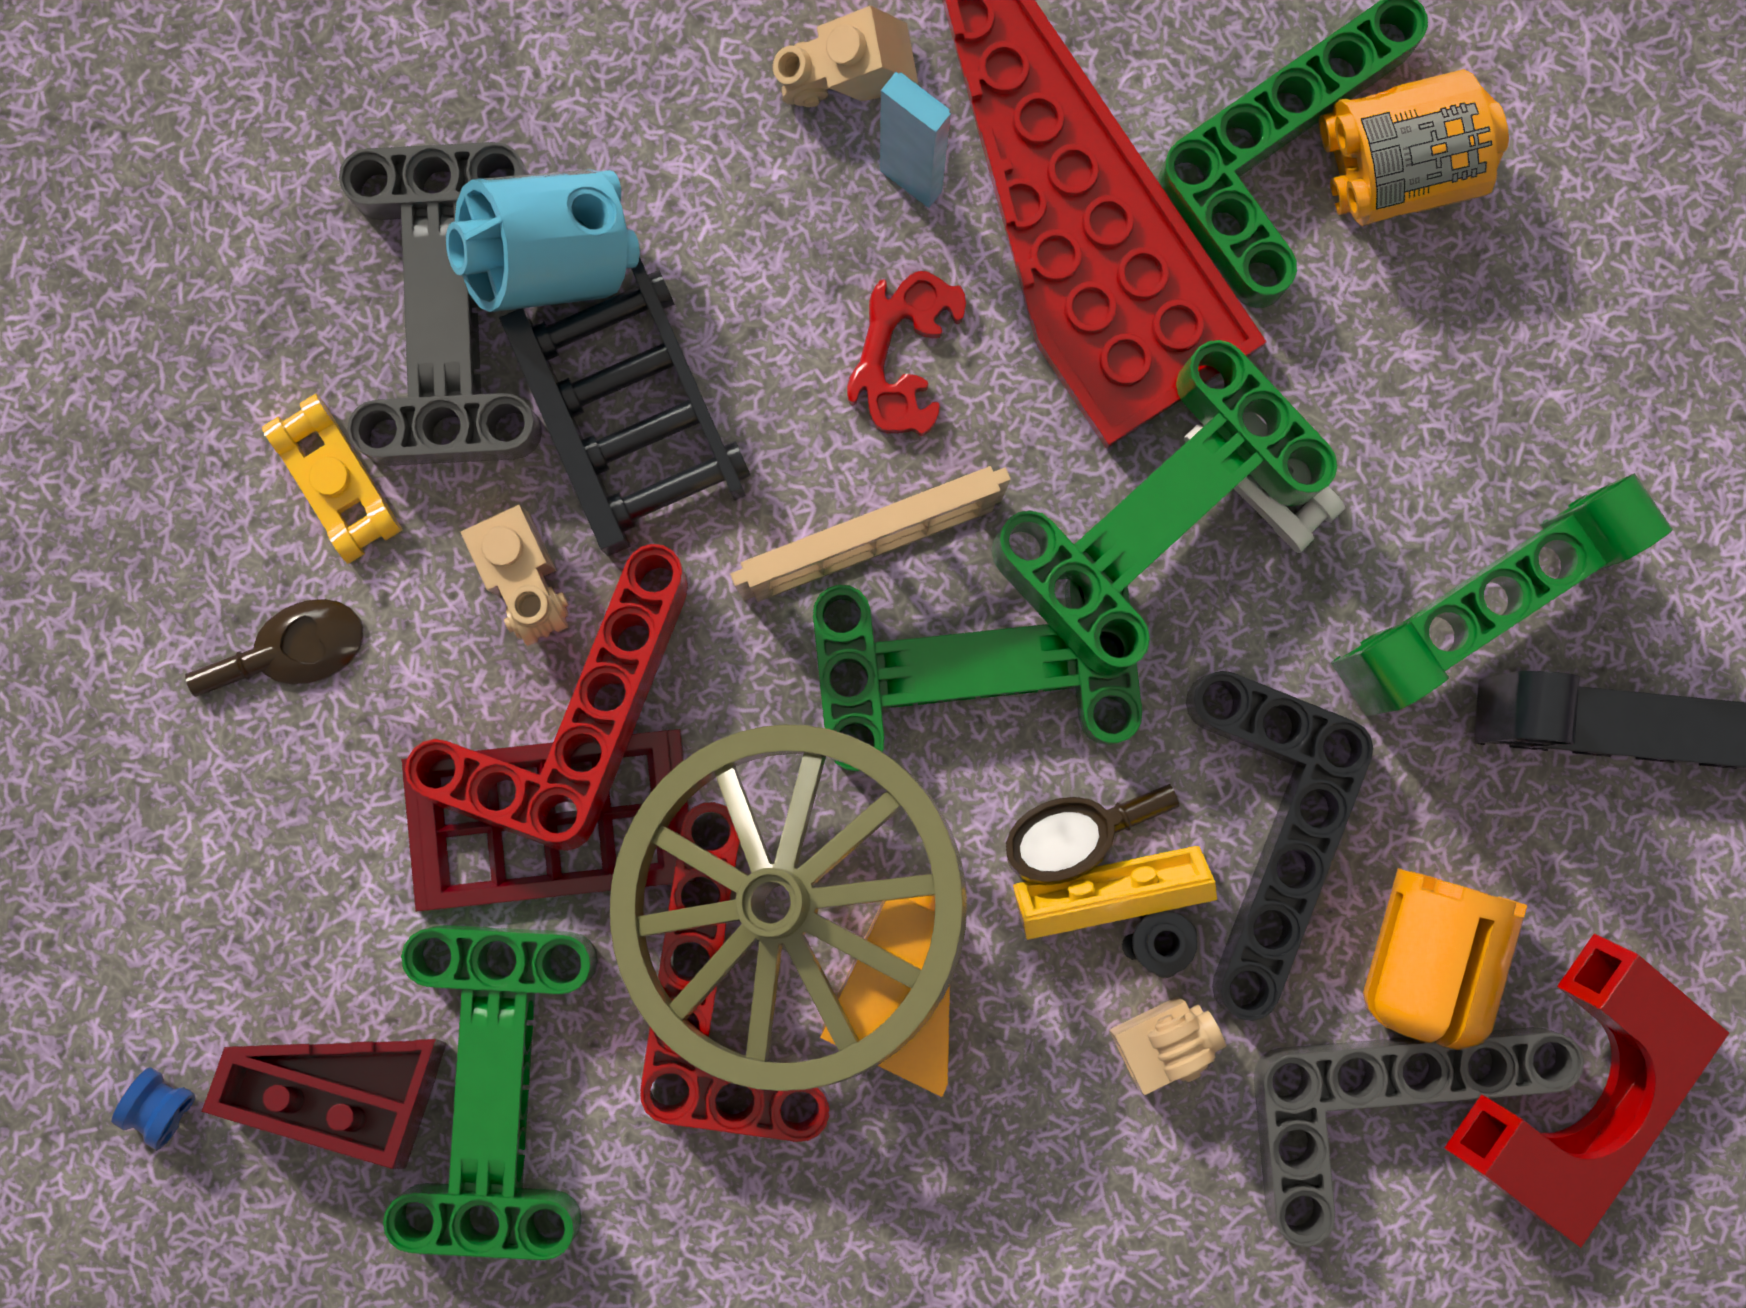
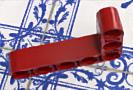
[405,544,688,851]
[640,802,830,1142]

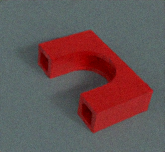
[1444,933,1729,1248]

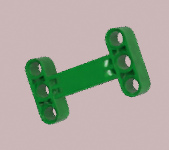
[992,340,1338,676]
[1331,473,1673,716]
[813,580,1142,772]
[383,925,598,1260]

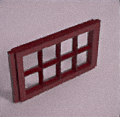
[401,729,696,912]

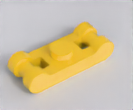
[262,393,403,564]

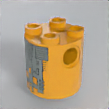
[1319,69,1509,226]

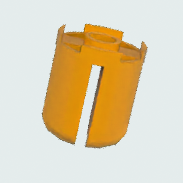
[1363,868,1528,1050]

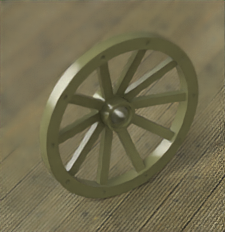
[610,724,967,1091]

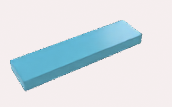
[880,72,951,208]

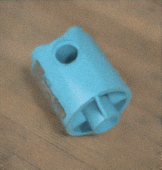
[446,169,640,312]

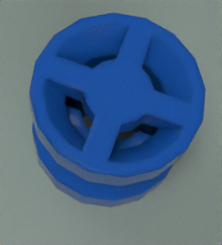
[111,1067,196,1151]

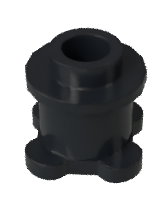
[1122,910,1197,978]

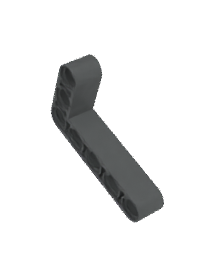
[1254,1027,1584,1247]

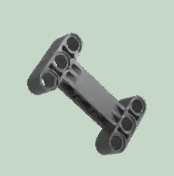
[339,142,542,466]

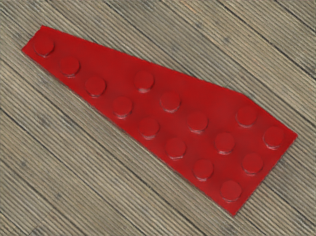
[942,0,1267,449]

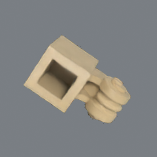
[773,5,918,107]
[461,505,569,647]
[1109,996,1227,1095]

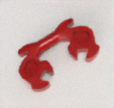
[847,271,966,436]

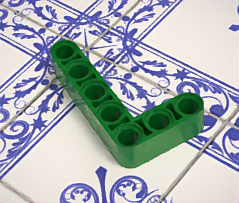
[1158,0,1428,308]

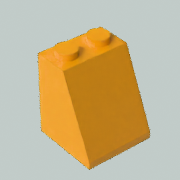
[820,895,950,1097]

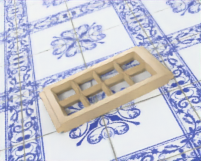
[730,466,1011,602]

